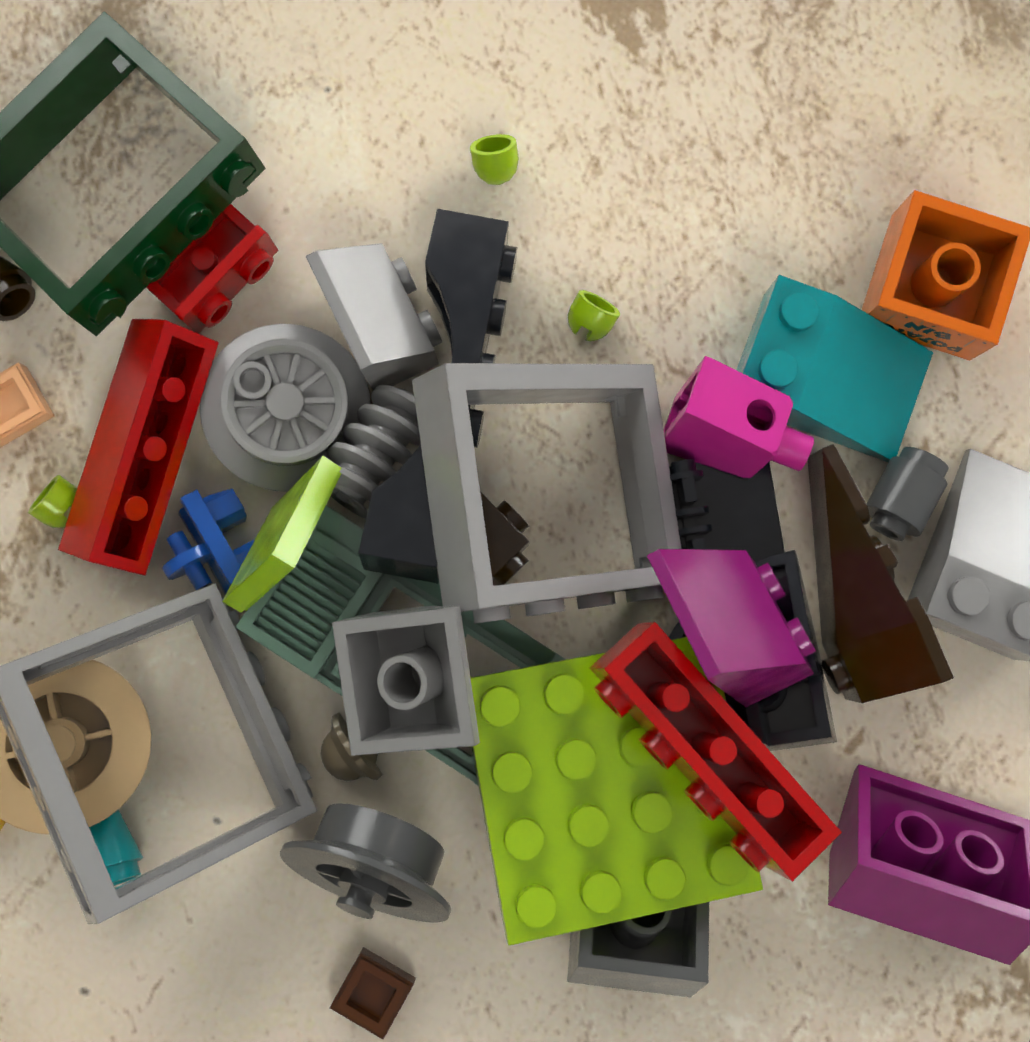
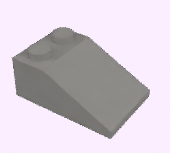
[908,449,1030,661]

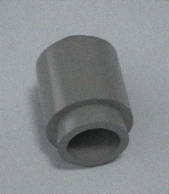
[866,447,949,541]

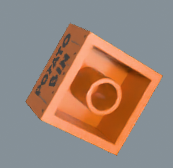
[862,190,1030,361]

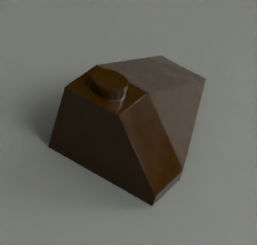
[808,444,954,703]

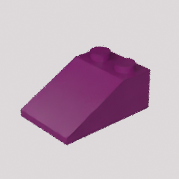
[647,549,816,707]

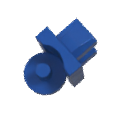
[162,488,255,595]

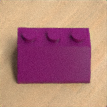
[828,764,1030,965]

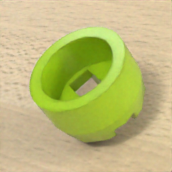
[470,134,519,185]
[567,290,620,342]
[28,475,77,528]

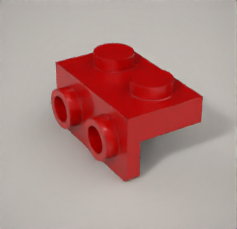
[146,204,279,334]

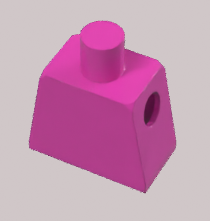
[663,356,814,478]

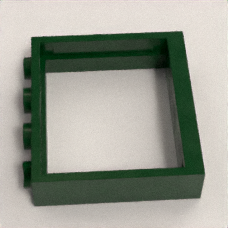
[0,11,266,337]

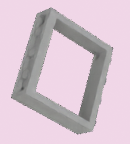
[412,363,682,624]
[0,583,317,924]

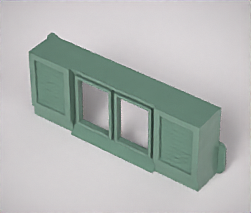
[235,505,566,785]

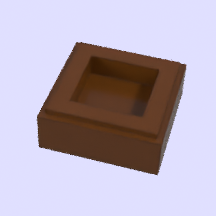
[330,947,416,1039]

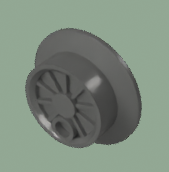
[280,803,451,923]

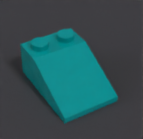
[737,275,933,463]

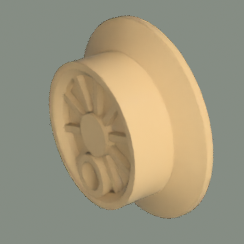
[0,660,151,835]

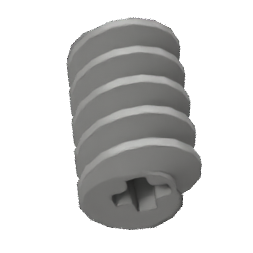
[328,385,421,519]

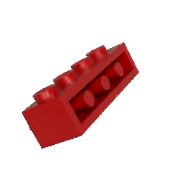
[58,319,219,576]
[590,621,842,882]

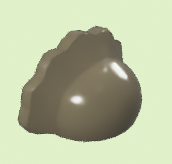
[320,713,383,781]

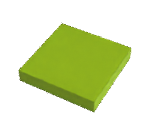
[222,456,342,613]

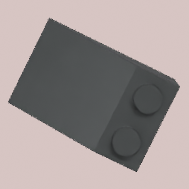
[567,902,709,998]

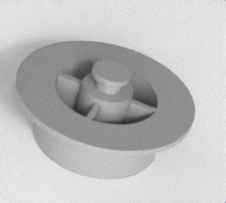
[200,324,371,492]

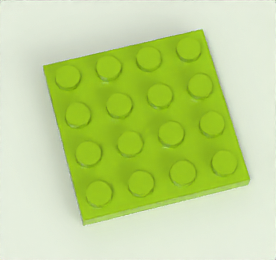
[470,637,763,946]

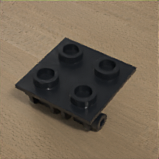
[669,459,785,562]

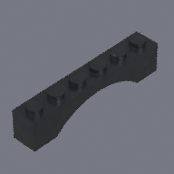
[358,209,518,584]

